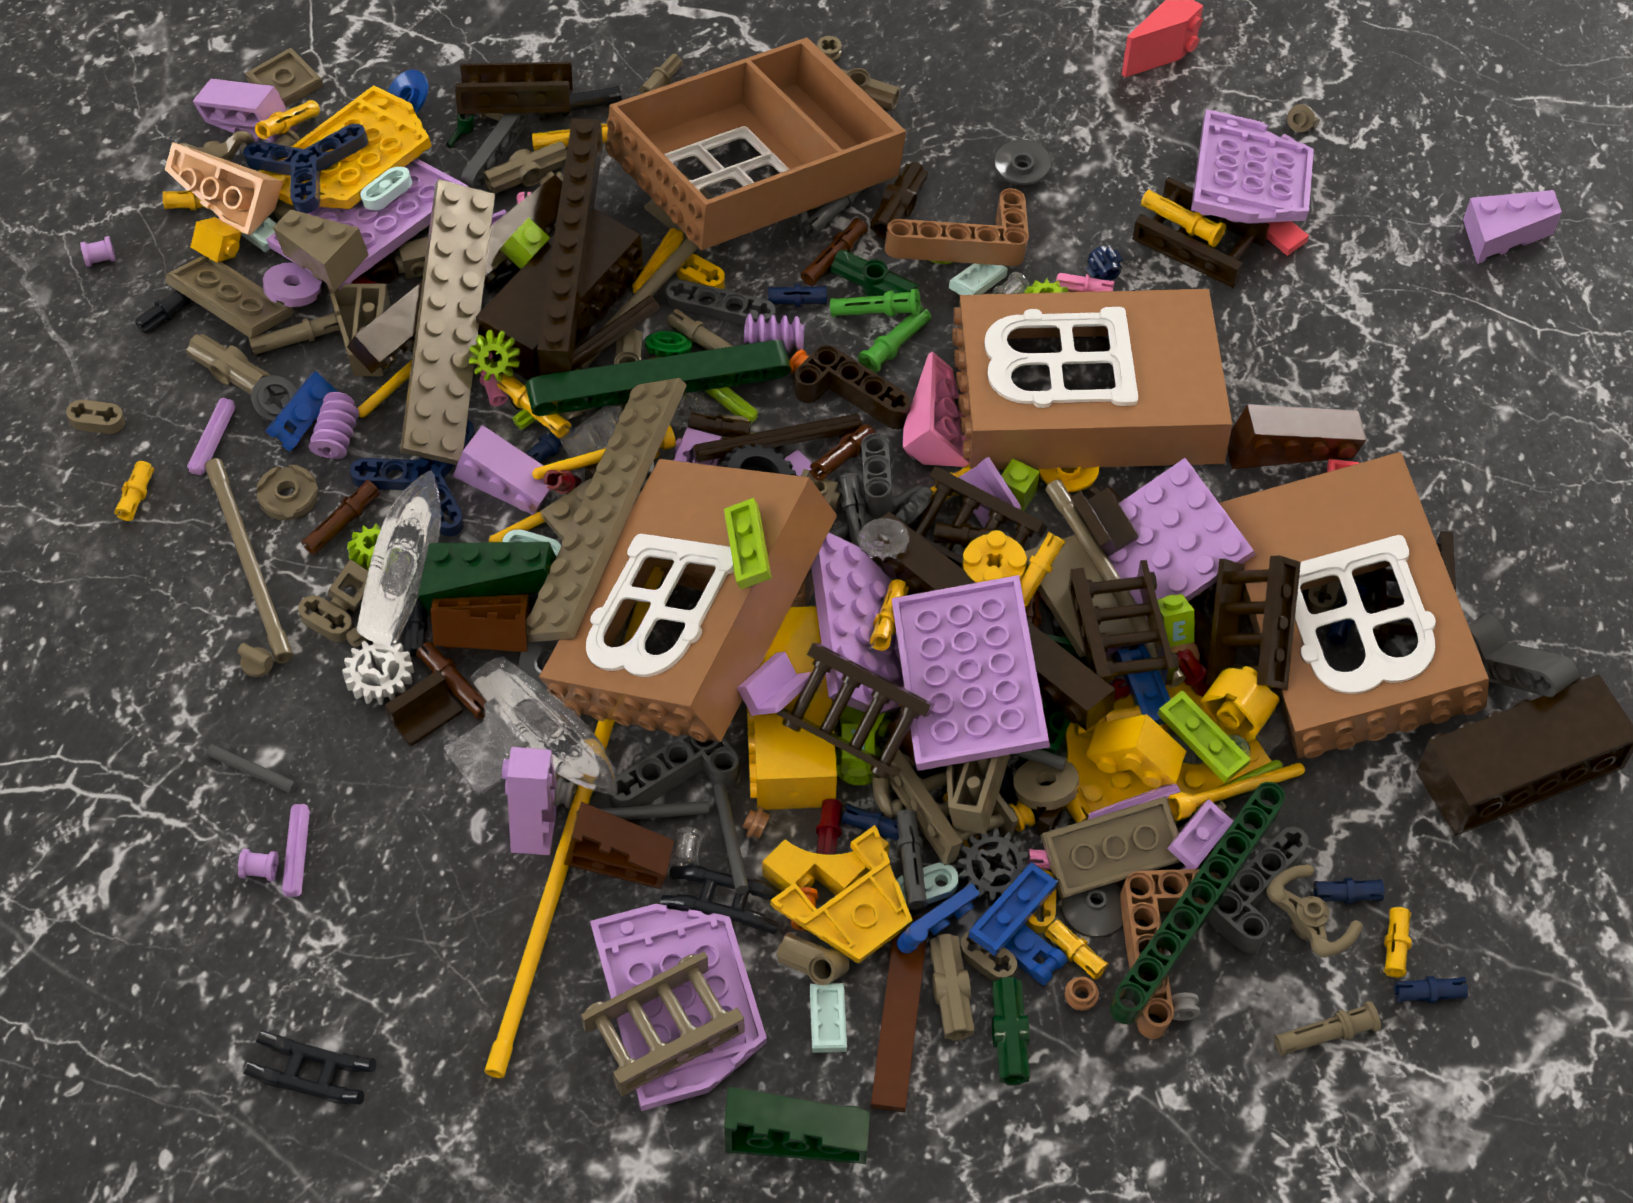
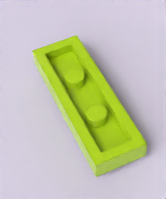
[724,498,772,590]
[1157,690,1251,783]

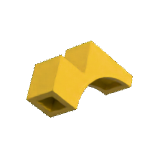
[762,836,889,895]

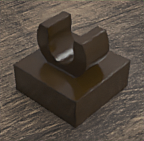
[1031,805,1066,837]

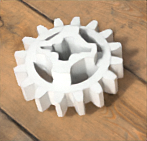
[342,639,414,705]

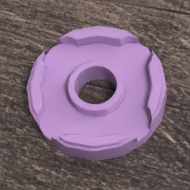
[263,263,322,307]

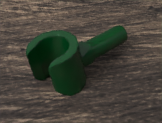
[446,114,474,148]

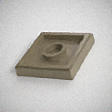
[245,48,323,107]

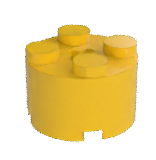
[962,530,1027,583]
[1200,666,1279,743]

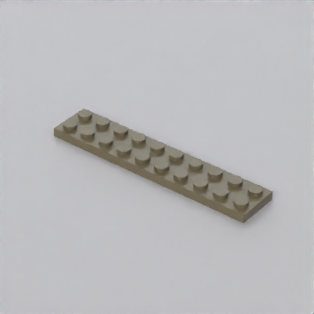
[400,179,495,465]
[526,378,687,642]

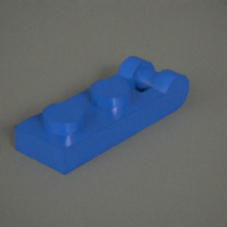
[265,371,338,452]
[1116,644,1171,725]
[896,883,980,954]
[974,911,1068,985]

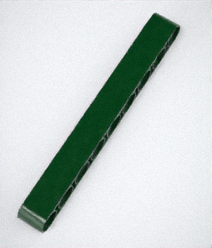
[525,340,791,416]
[1110,782,1285,1025]

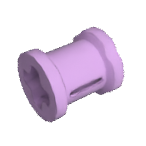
[80,236,116,268]
[238,848,279,881]

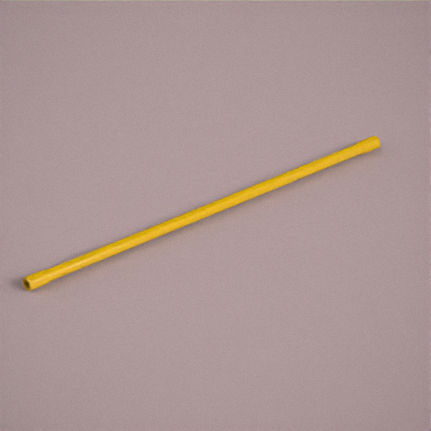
[484,567,664,1078]

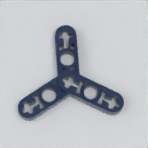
[243,124,368,214]
[350,420,475,537]

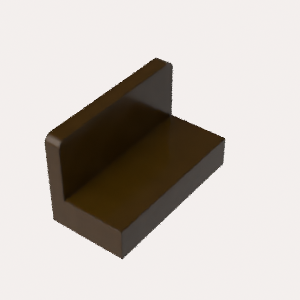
[1071,488,1139,557]
[385,670,463,746]

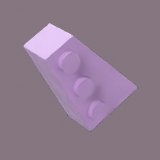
[193,79,298,143]
[1463,190,1562,264]
[453,425,552,515]
[502,747,558,855]

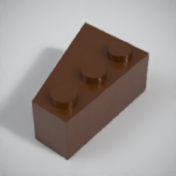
[430,594,530,652]
[564,801,674,889]

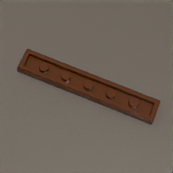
[871,916,927,1113]

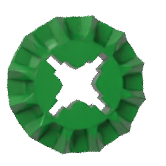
[644,331,692,357]

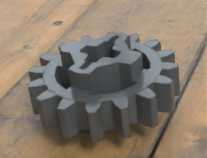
[956,829,1029,903]

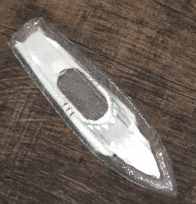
[357,471,441,646]
[471,656,618,796]

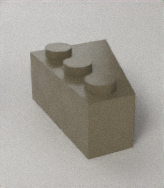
[273,209,369,292]
[327,284,391,376]
[946,754,1010,834]

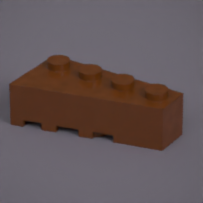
[1227,404,1366,469]

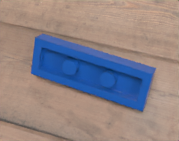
[968,862,1058,956]

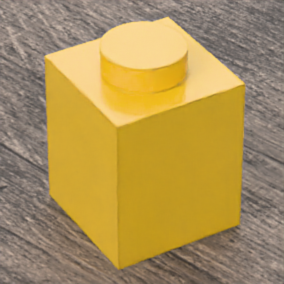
[190,217,241,262]

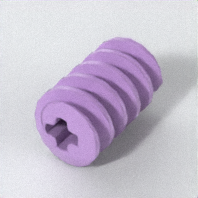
[744,313,805,353]
[308,392,359,459]

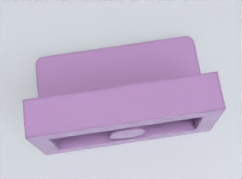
[958,457,1021,528]
[737,652,811,716]
[1167,799,1233,870]

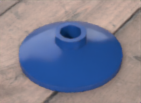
[387,69,428,114]

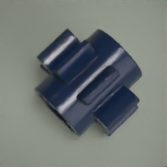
[1086,246,1123,281]

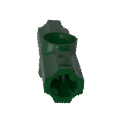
[831,250,919,297]
[992,977,1030,1086]

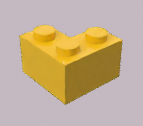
[1086,714,1186,788]

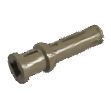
[1274,1001,1381,1056]

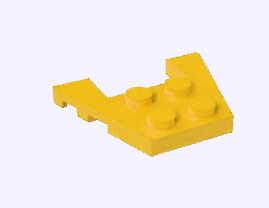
[770,825,913,964]

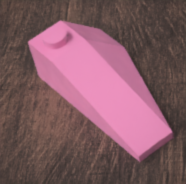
[902,351,969,467]

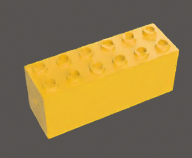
[747,606,837,810]

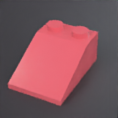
[1121,0,1203,77]

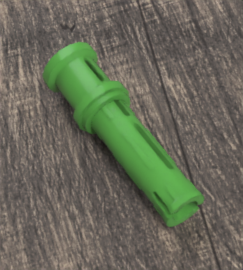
[830,289,921,317]
[858,306,932,374]

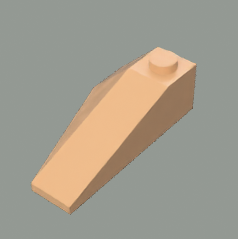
[165,142,283,235]

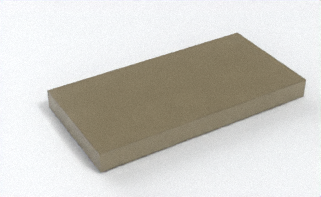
[165,255,293,339]
[1025,535,1136,657]
[1040,796,1181,899]

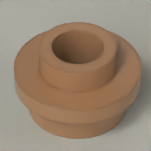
[742,806,770,839]
[1064,977,1099,1011]

